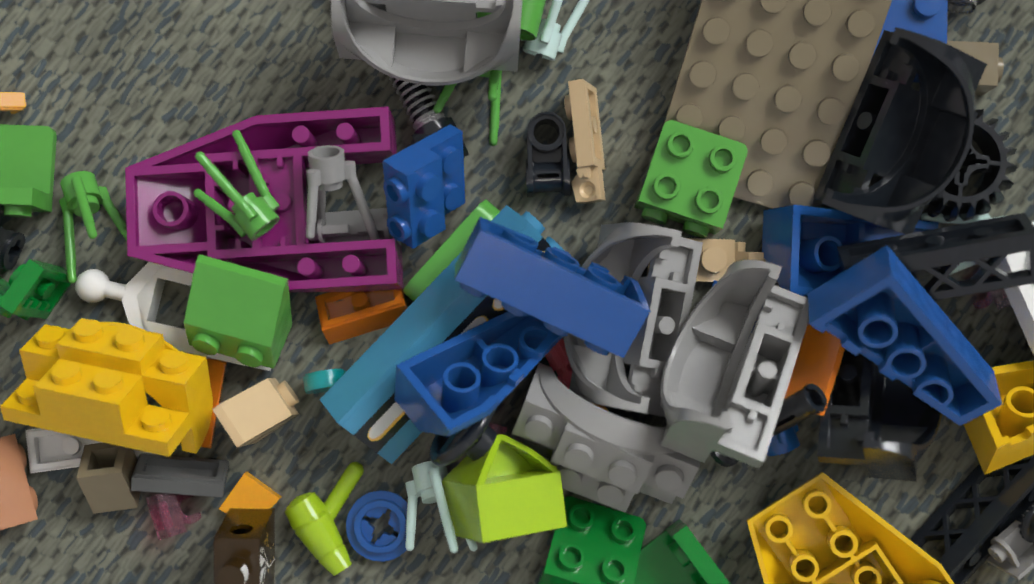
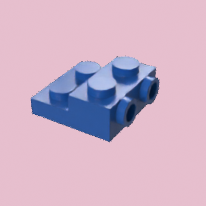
[383,124,465,249]

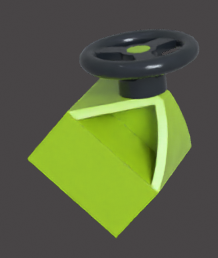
[429,409,567,543]

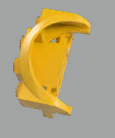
[0,318,213,457]

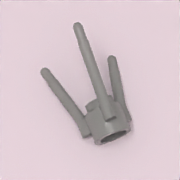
[306,145,380,240]

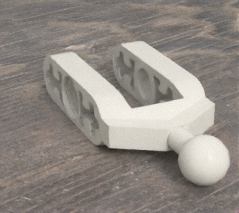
[75,262,271,371]

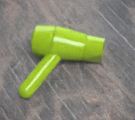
[284,462,364,576]

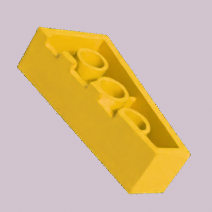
[964,360,1034,475]

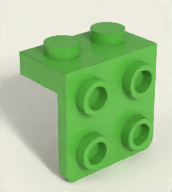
[634,120,748,238]
[0,124,57,218]

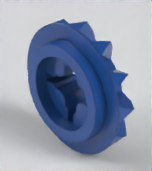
[346,490,417,562]

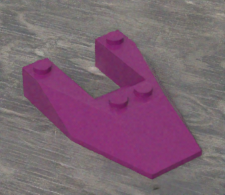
[125,107,404,292]

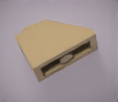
[212,378,299,448]

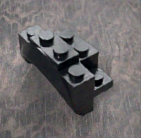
[814,27,987,234]
[817,349,942,481]

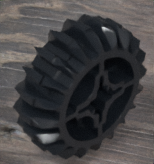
[927,109,1018,222]

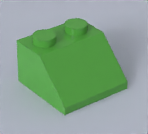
[184,254,292,369]

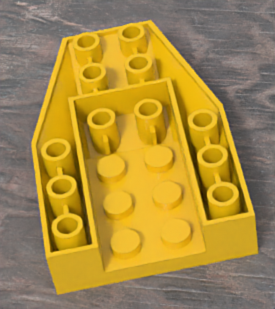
[747,472,954,584]

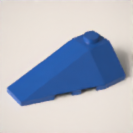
[762,205,939,297]
[395,311,563,436]

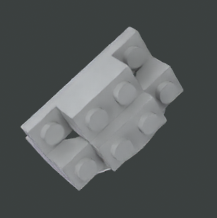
[331,0,523,86]
[564,222,703,417]
[660,260,809,469]
[510,362,701,512]

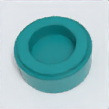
[303,369,346,394]

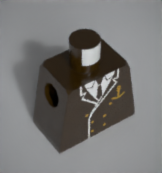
[214,508,275,584]

